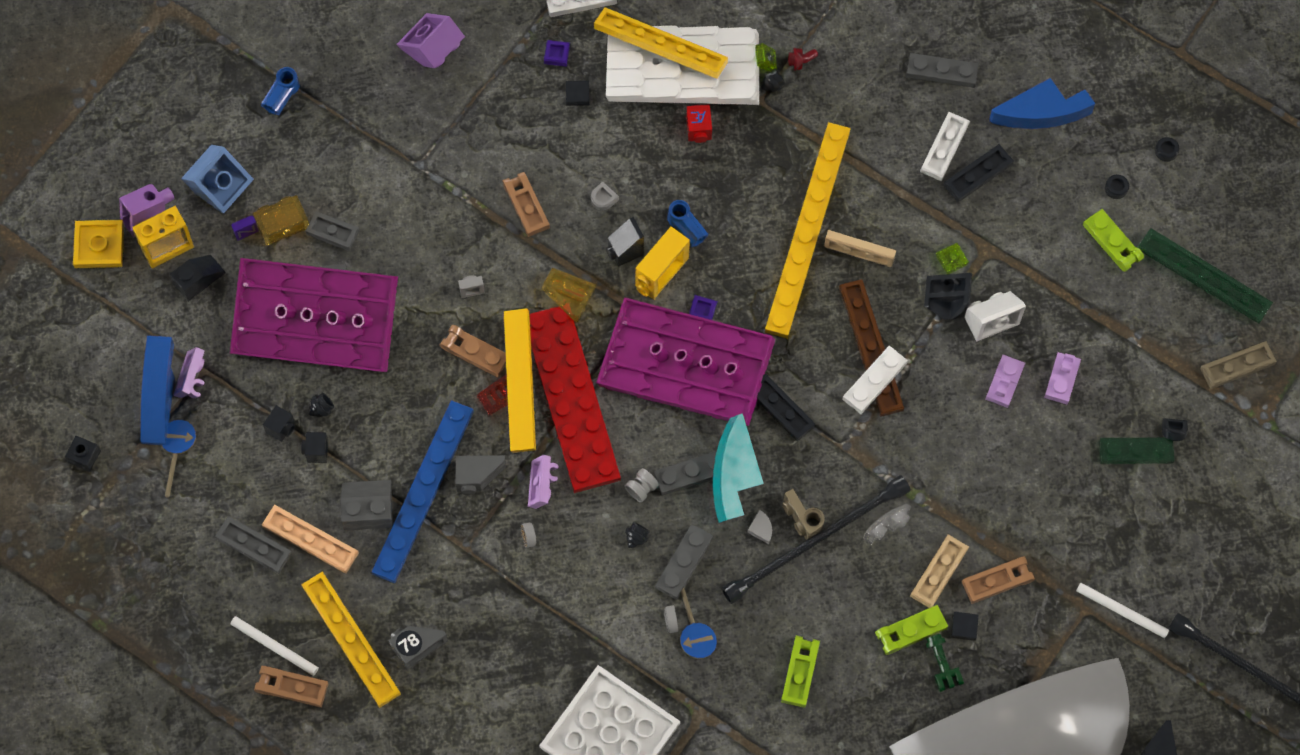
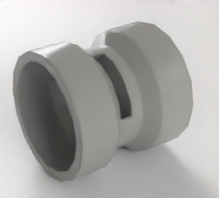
[625,468,659,503]

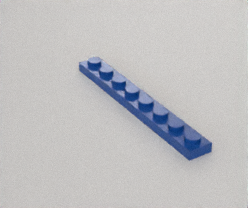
[372,400,474,583]

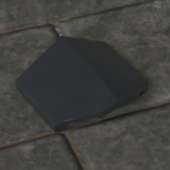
[924,273,972,320]

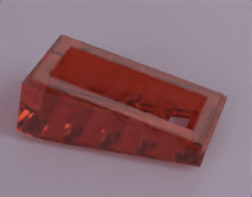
[477,374,508,416]

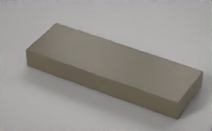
[1200,341,1277,389]

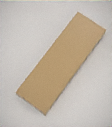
[824,230,896,267]
[910,535,969,608]

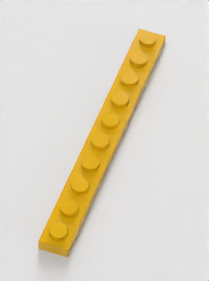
[765,122,851,339]

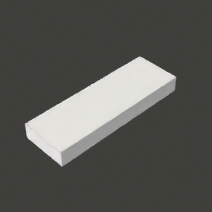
[920,112,970,181]

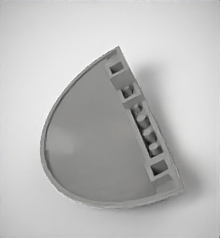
[889,658,1130,755]

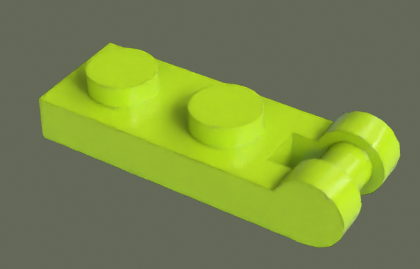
[1083,209,1144,272]
[875,605,948,655]
[781,635,820,708]

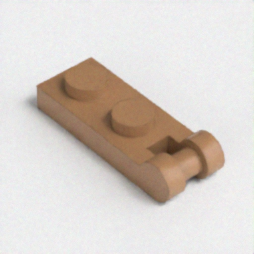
[502,172,550,237]
[440,325,506,377]
[962,557,1035,604]
[254,666,328,708]

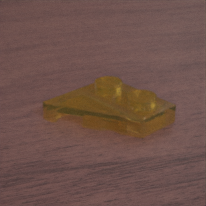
[542,268,596,322]

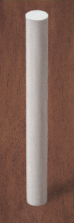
[1076,583,1169,638]
[231,616,319,676]

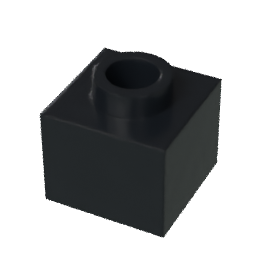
[263,405,295,442]
[301,432,328,463]
[65,436,101,472]

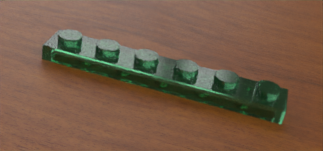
[1138,228,1273,324]

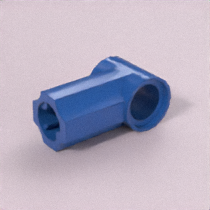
[261,67,300,115]
[667,200,708,247]

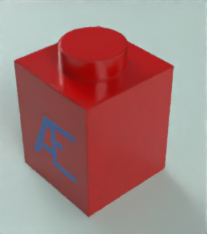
[686,105,712,143]

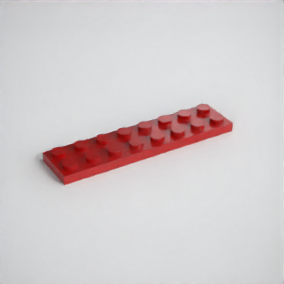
[529,304,621,493]

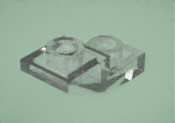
[864,504,911,545]

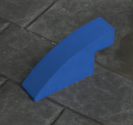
[989,78,1095,129]
[141,336,175,445]

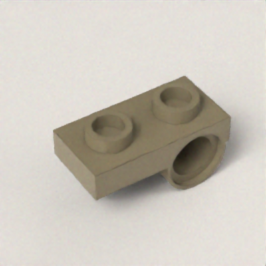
[782,489,825,540]

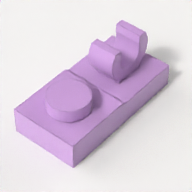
[173,347,204,398]
[1044,352,1081,405]
[986,355,1025,408]
[528,455,559,509]

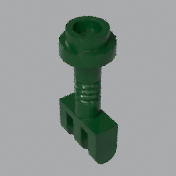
[926,634,964,692]

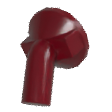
[788,48,818,71]

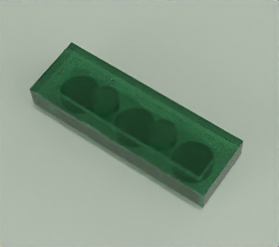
[1099,438,1175,464]

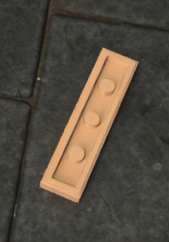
[262,505,359,573]

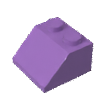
[396,13,465,68]

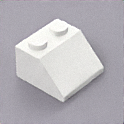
[964,291,1026,342]

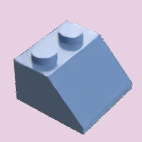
[181,145,254,213]

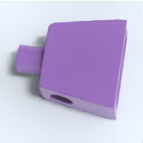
[119,184,174,238]

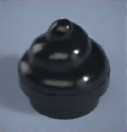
[761,68,786,92]
[309,393,334,417]
[625,522,650,548]

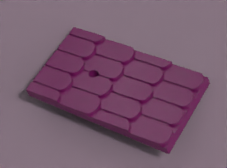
[230,258,398,372]
[596,297,775,426]

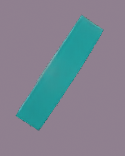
[713,413,764,523]

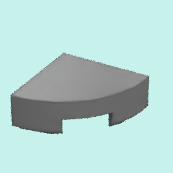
[747,510,772,544]

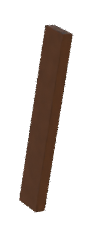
[839,279,904,417]

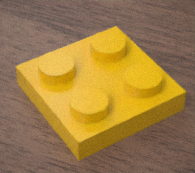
[73,220,124,268]

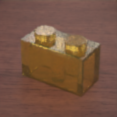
[253,195,309,246]

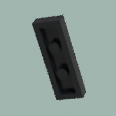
[944,144,1014,202]
[757,373,815,442]

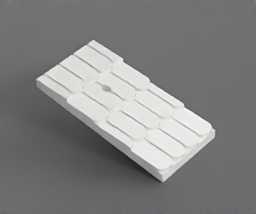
[606,26,759,105]

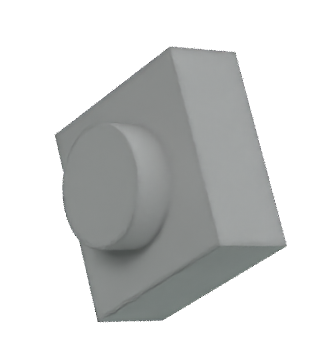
[458,275,485,298]

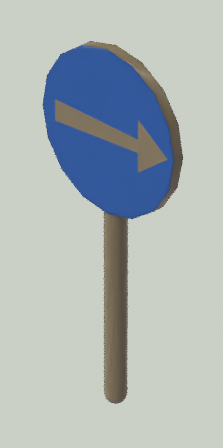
[162,420,196,498]
[680,588,717,659]

